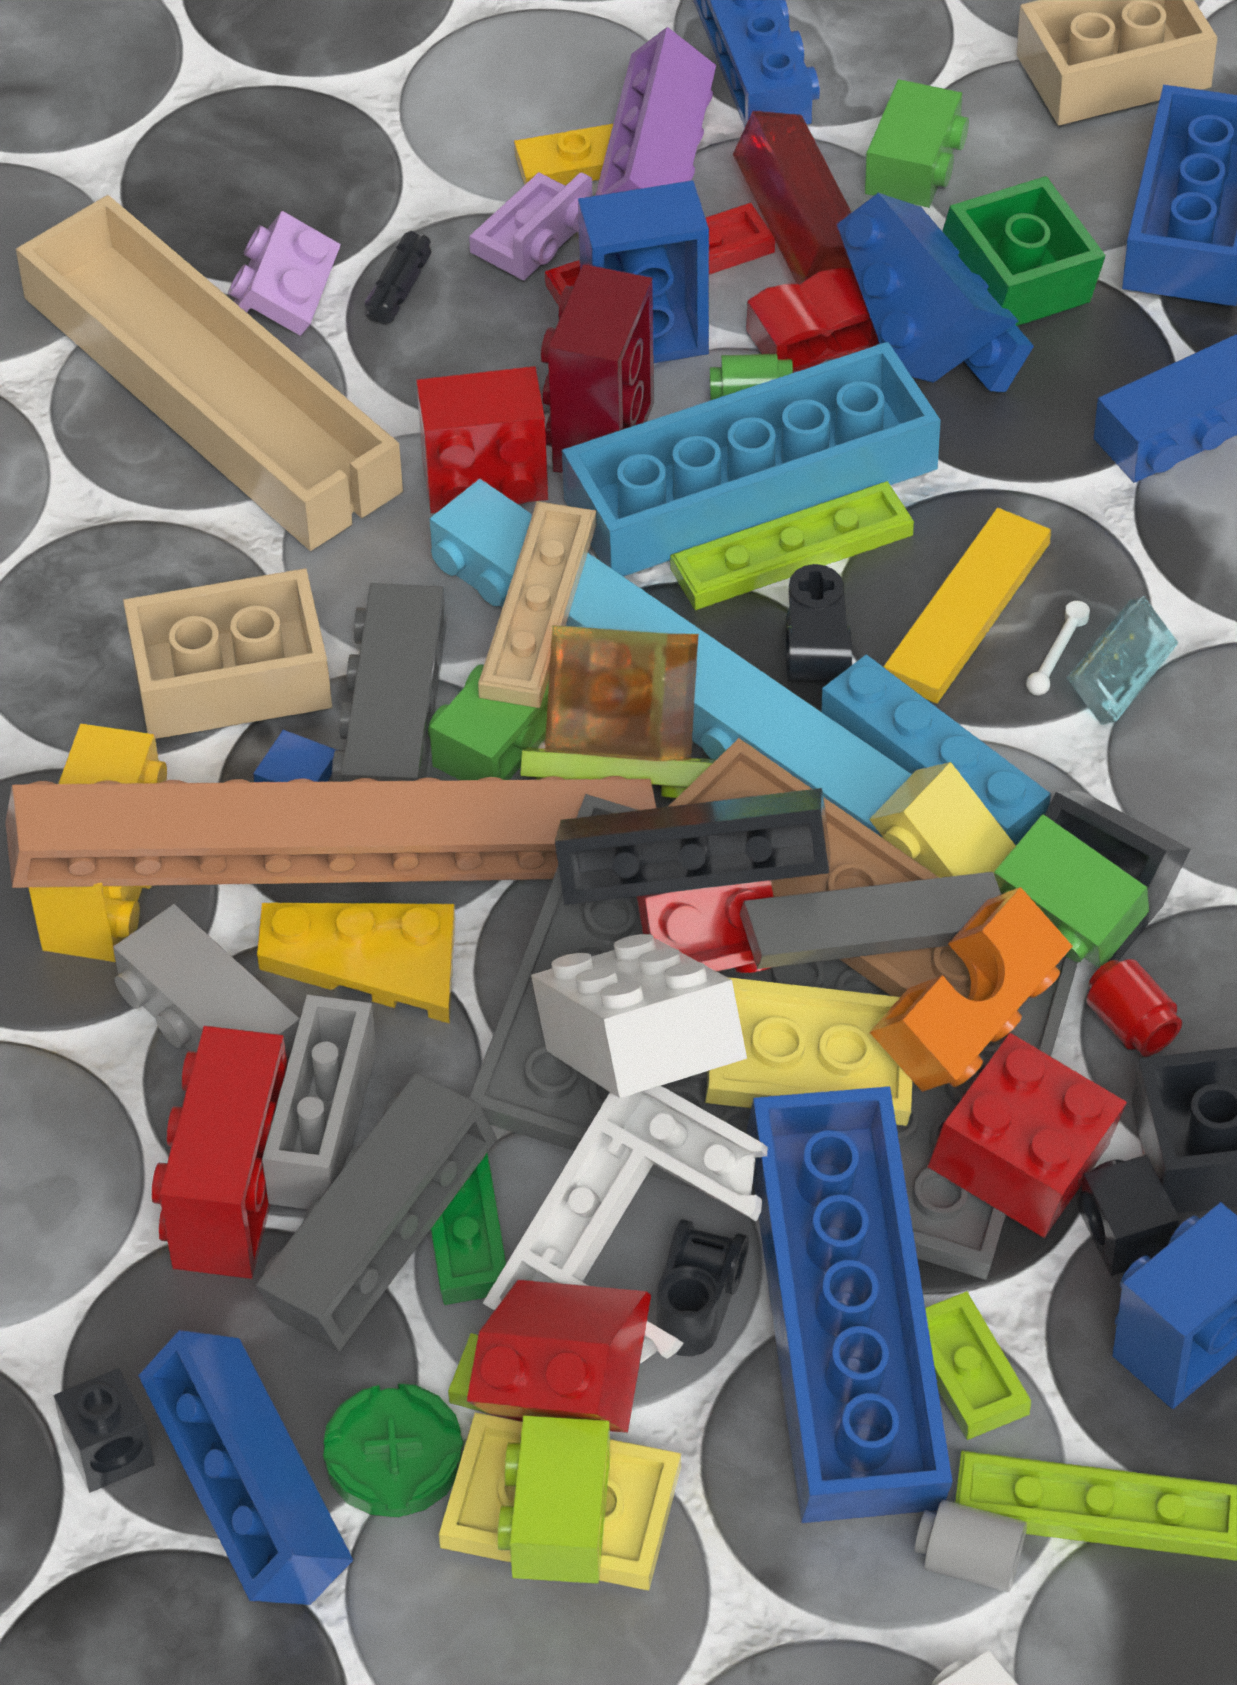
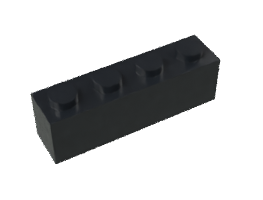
[555,788,831,905]

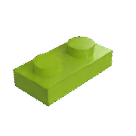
[925,1291,1031,1440]

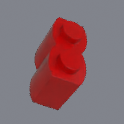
[746,268,879,373]

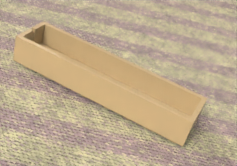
[16,195,403,551]

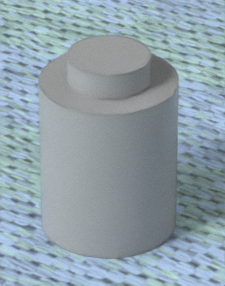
[914,1500,1027,1592]

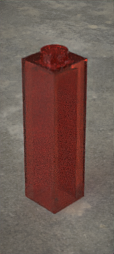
[733,111,853,285]

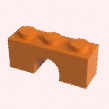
[869,887,1073,1092]

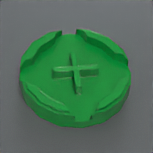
[323,1383,464,1518]

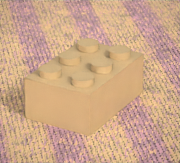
[1017,0,1217,126]
[123,568,332,739]

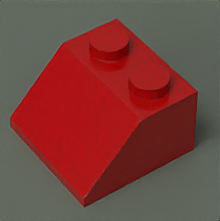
[466,1280,651,1433]

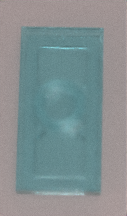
[1067,596,1178,725]

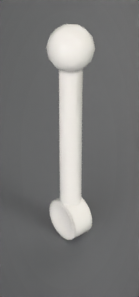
[1026,601,1090,696]

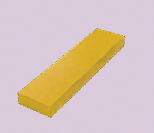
[884,507,1051,704]

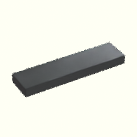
[740,872,1001,969]

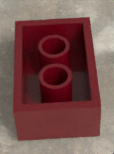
[541,264,654,474]

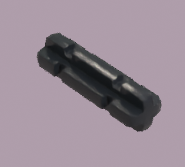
[364,231,432,325]

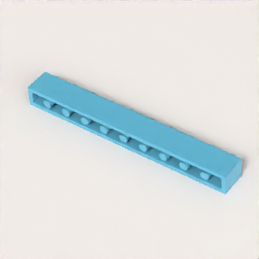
[429,479,912,837]

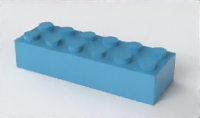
[562,342,941,576]

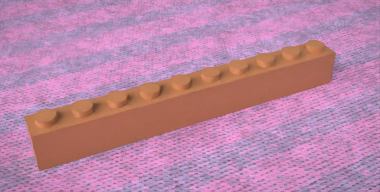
[5,776,656,888]

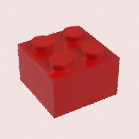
[416,366,548,513]
[928,1033,1127,1238]

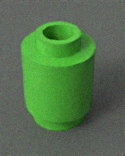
[710,354,793,401]

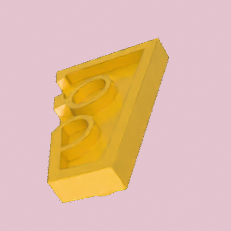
[257,903,456,1024]

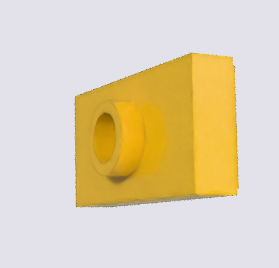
[514,123,614,186]

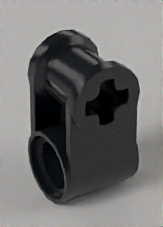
[786,564,852,681]
[657,1219,749,1357]

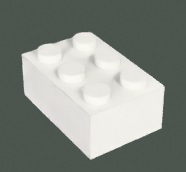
[531,934,747,1098]

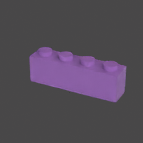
[595,27,716,196]

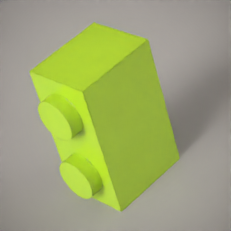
[498,1416,611,1584]

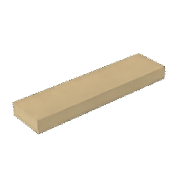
[478,501,597,708]

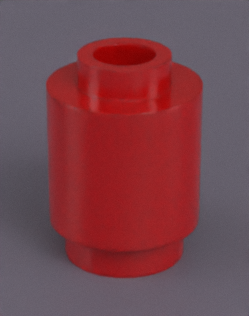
[1086,959,1183,1057]

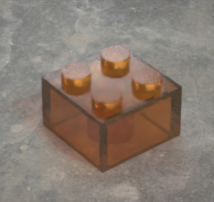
[545,625,699,761]

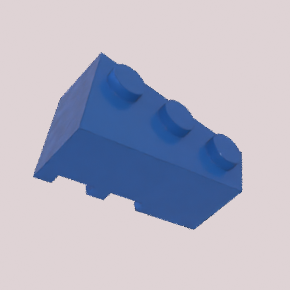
[837,193,1019,383]

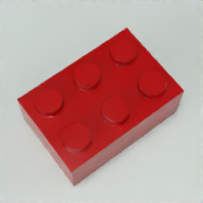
[152,1026,287,1279]

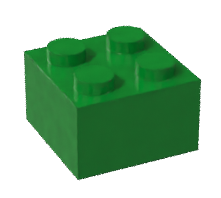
[942,176,1106,326]

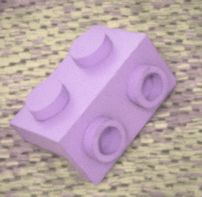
[469,172,592,281]
[228,211,341,336]

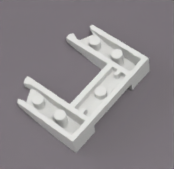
[483,1086,768,1364]

